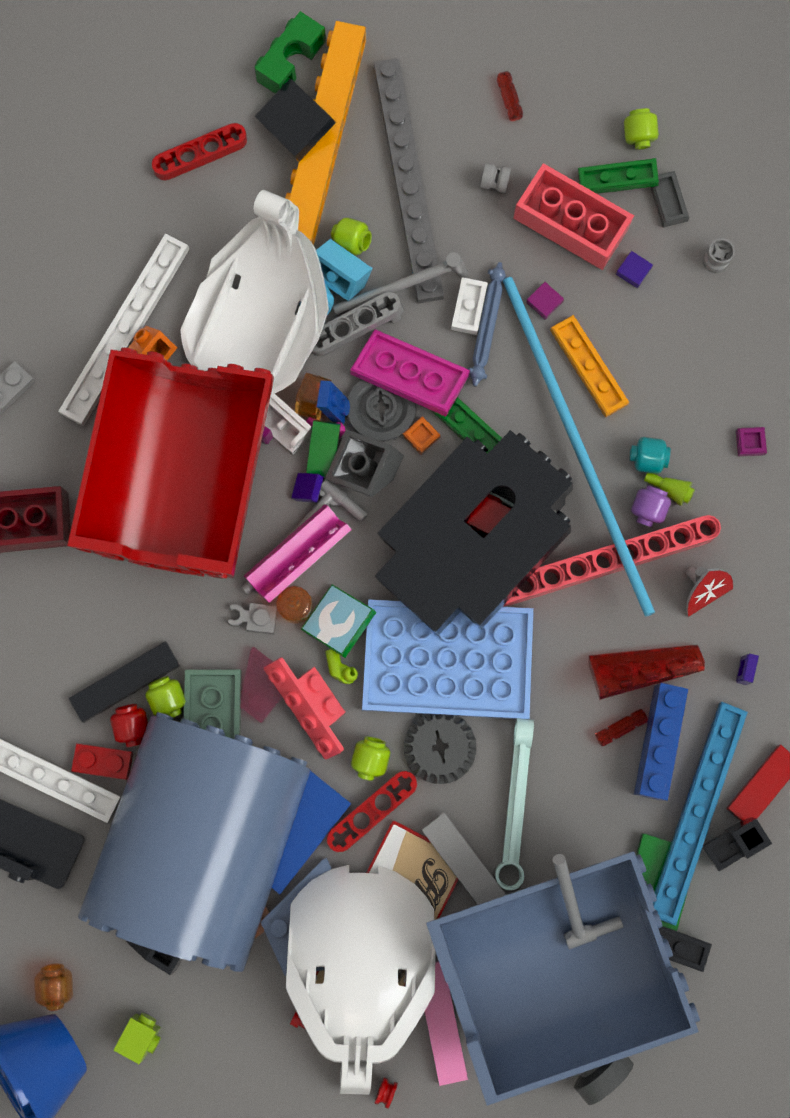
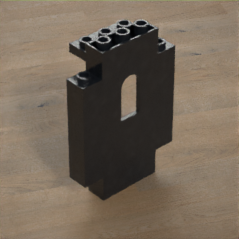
[375,430,573,636]

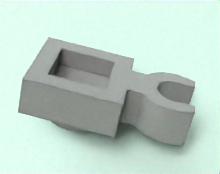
[228,603,278,635]

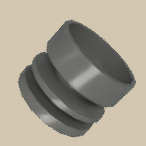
[566,1057,634,1105]

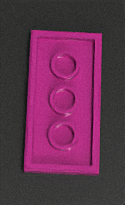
[350,329,470,416]

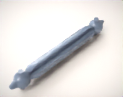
[468,262,508,387]

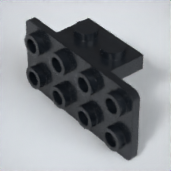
[0,799,85,889]

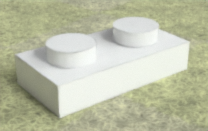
[451,277,488,335]

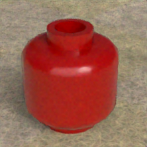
[110,704,148,747]

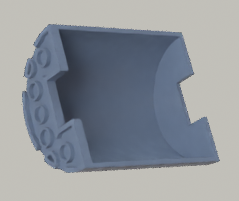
[78,712,311,972]
[426,851,700,1106]

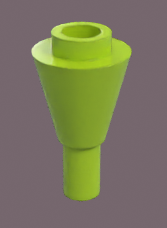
[644,473,695,506]

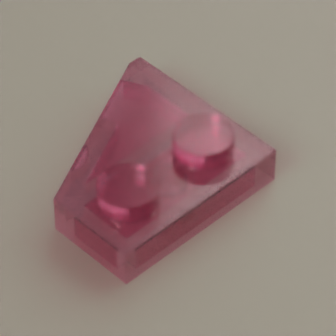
[241,647,282,723]

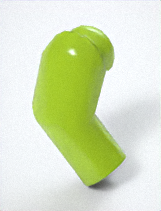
[325,649,358,684]

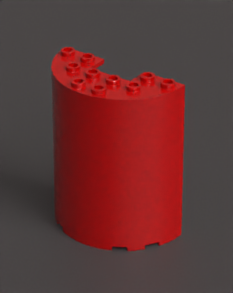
[67,347,274,579]

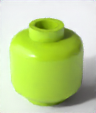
[624,108,659,150]
[331,218,372,256]
[145,676,186,718]
[351,736,391,780]

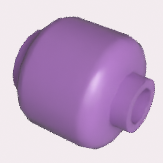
[631,485,671,527]

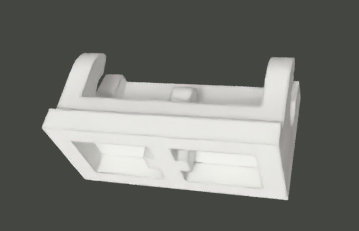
[265,392,312,455]

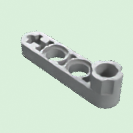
[312,292,404,356]

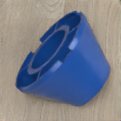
[0,1014,87,1118]

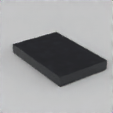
[255,78,336,161]

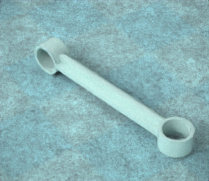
[494,718,534,890]

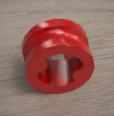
[374,1077,398,1109]

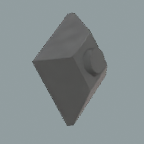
[325,430,404,497]

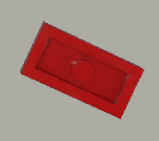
[71,743,133,780]

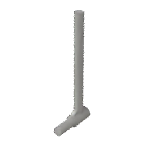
[333,252,469,315]
[241,480,368,595]
[553,854,623,950]

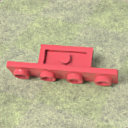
[264,657,346,760]

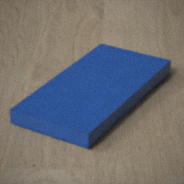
[272,771,351,894]

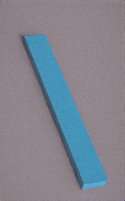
[653,702,748,926]

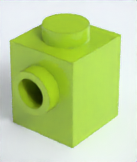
[113,1013,161,1064]

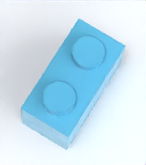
[316,239,373,301]

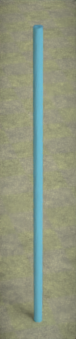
[503,277,655,617]

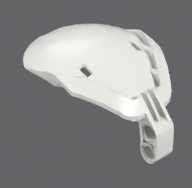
[180,190,329,393]
[286,865,436,1095]

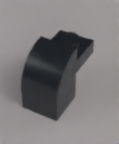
[703,817,772,871]

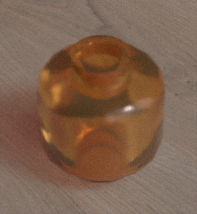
[276,586,313,624]
[34,963,73,1011]

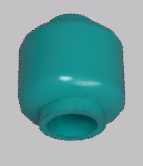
[629,437,671,474]

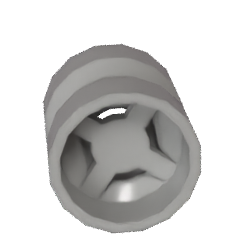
[480,162,511,194]
[703,238,735,273]

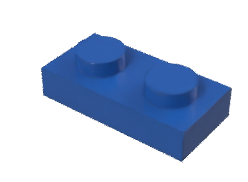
[317,381,350,424]

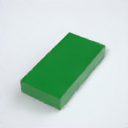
[306,420,341,477]

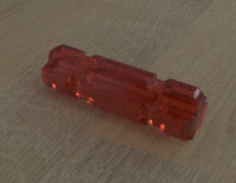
[497,71,523,121]
[595,709,648,746]

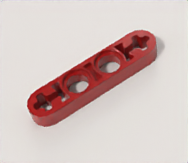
[152,123,247,181]
[327,771,417,852]

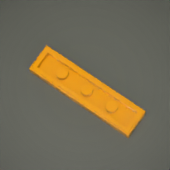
[550,315,629,418]

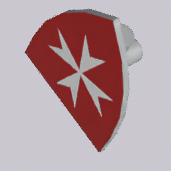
[686,567,733,617]

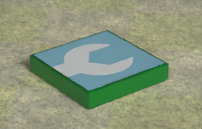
[301,584,377,658]

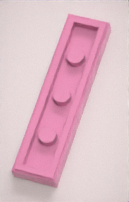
[425,961,468,1086]

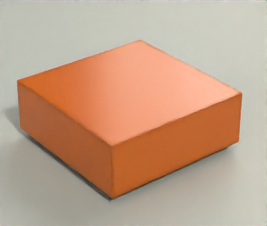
[403,416,441,455]

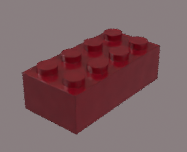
[0,486,71,553]

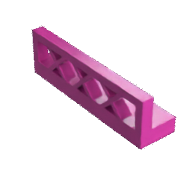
[244,504,351,603]

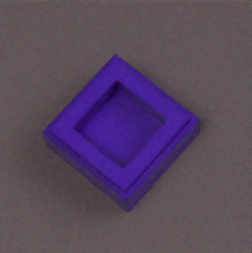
[616,251,653,289]
[291,473,324,503]
[736,653,759,685]

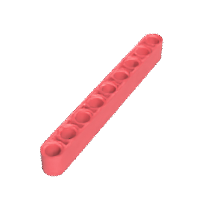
[503,515,721,607]

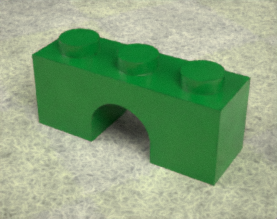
[255,11,326,94]

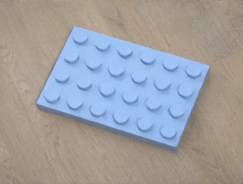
[362,599,534,719]

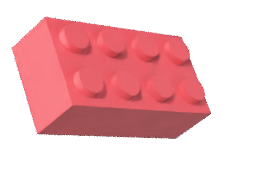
[513,163,634,270]

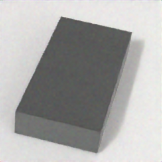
[650,171,689,227]

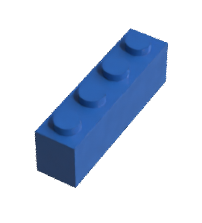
[634,683,688,801]

